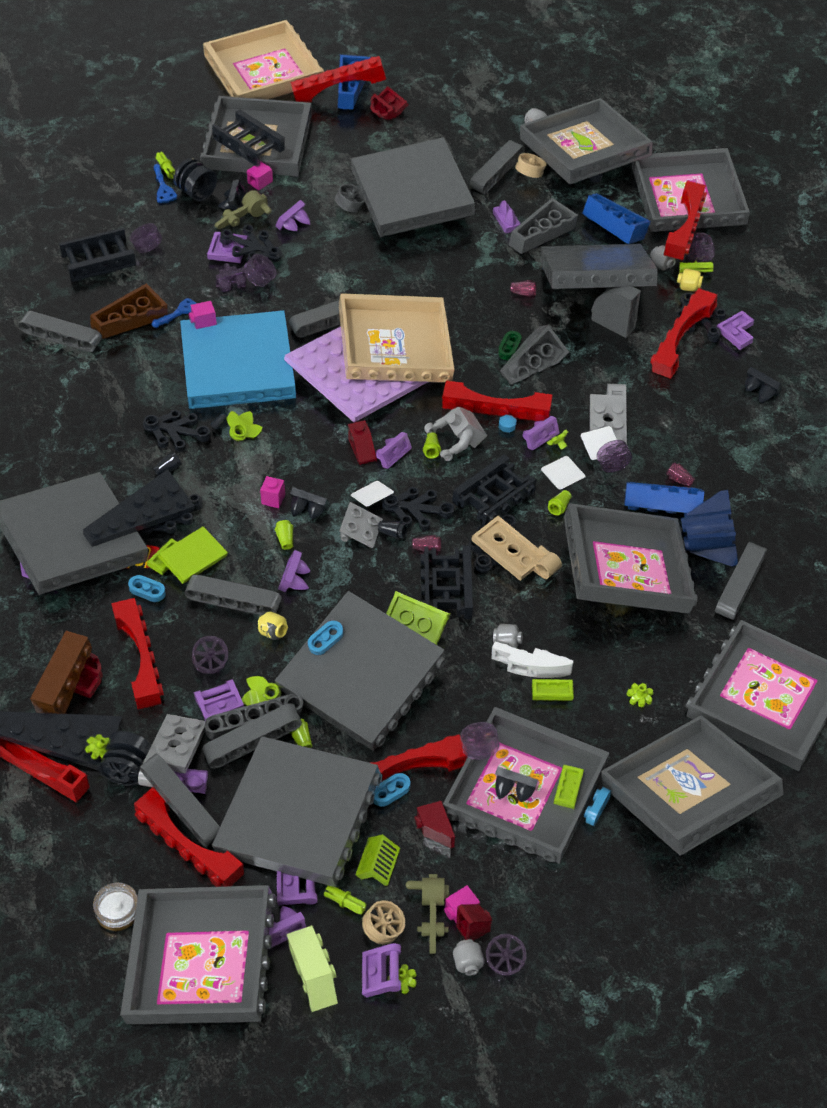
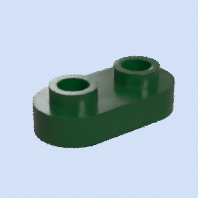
[498,331,522,360]

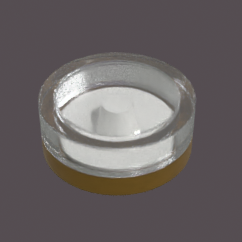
[93,883,138,931]

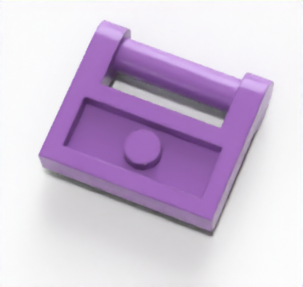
[194,679,244,721]
[277,871,317,906]
[362,943,401,997]

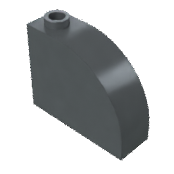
[591,286,641,338]

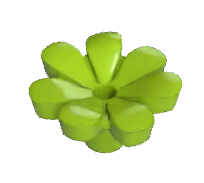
[547,429,568,450]
[627,683,653,707]
[85,734,109,760]
[387,964,417,994]

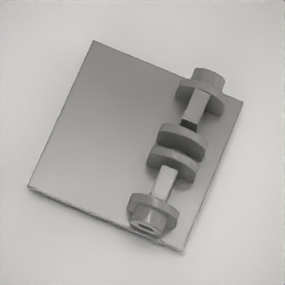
[339,502,383,548]

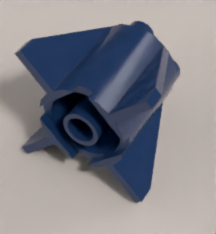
[681,490,738,566]

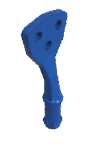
[153,164,177,203]
[152,298,197,328]

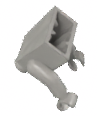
[424,407,487,461]

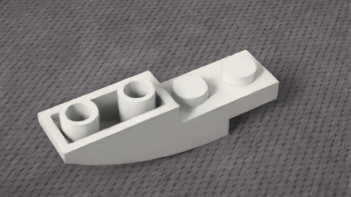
[491,641,573,678]

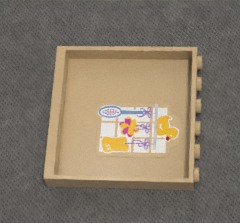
[339,294,454,382]

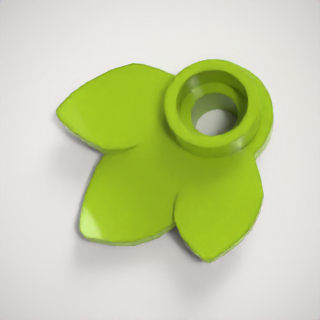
[227,411,262,441]
[241,676,281,712]

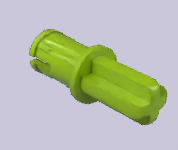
[156,152,176,179]
[679,261,713,273]
[324,885,366,915]

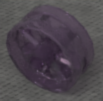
[130,223,162,253]
[685,233,715,263]
[244,254,276,287]
[596,440,632,472]
[192,636,228,674]
[460,722,500,760]
[486,934,526,976]

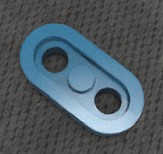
[128,575,166,602]
[308,621,343,655]
[373,773,410,806]
[584,787,611,826]

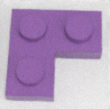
[717,311,754,350]

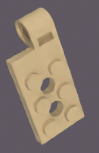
[471,516,562,581]

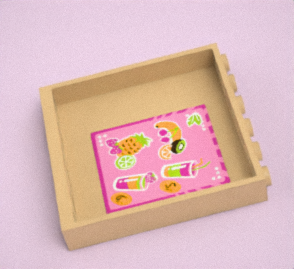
[203,20,324,100]

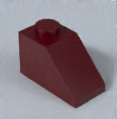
[348,420,377,465]
[414,801,455,848]
[456,904,492,941]

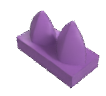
[276,200,310,231]
[493,201,520,233]
[523,416,559,450]
[376,432,412,469]
[278,550,310,592]
[174,769,208,794]
[269,906,306,947]

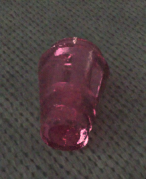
[510,280,536,297]
[666,462,695,487]
[412,535,441,552]

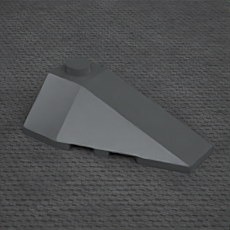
[500,325,569,385]

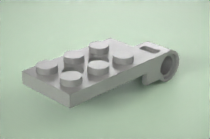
[590,384,627,453]
[138,714,205,788]

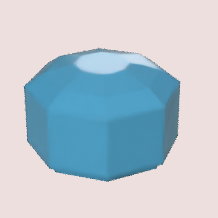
[499,415,517,433]

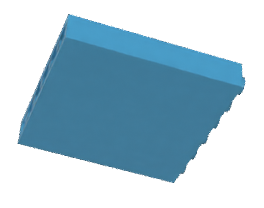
[180,311,296,409]

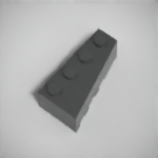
[509,198,578,254]

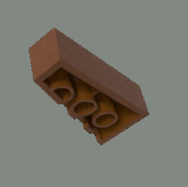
[90,283,168,339]
[30,631,92,714]

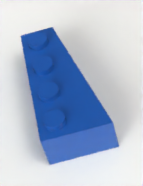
[338,55,371,109]
[582,193,651,244]
[624,482,704,515]

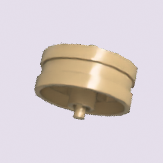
[515,153,546,178]
[362,900,405,945]

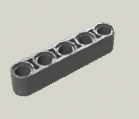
[469,140,525,194]
[289,293,362,338]
[18,311,102,352]
[715,542,767,620]
[185,575,282,615]
[205,694,303,740]
[202,704,302,769]
[139,753,220,848]

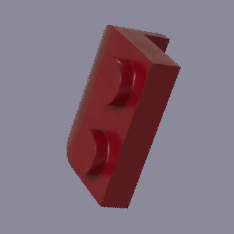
[370,86,409,119]
[74,653,103,699]

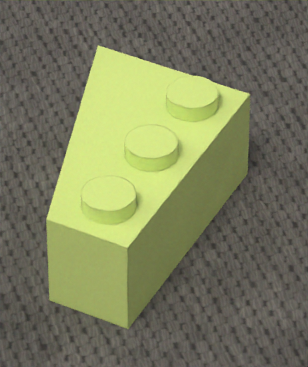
[287,926,337,1012]

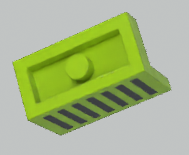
[356,835,400,886]

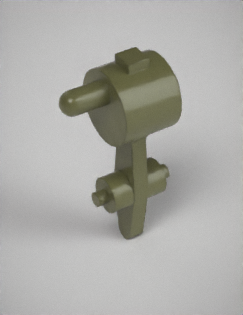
[215,190,272,229]
[406,874,449,954]

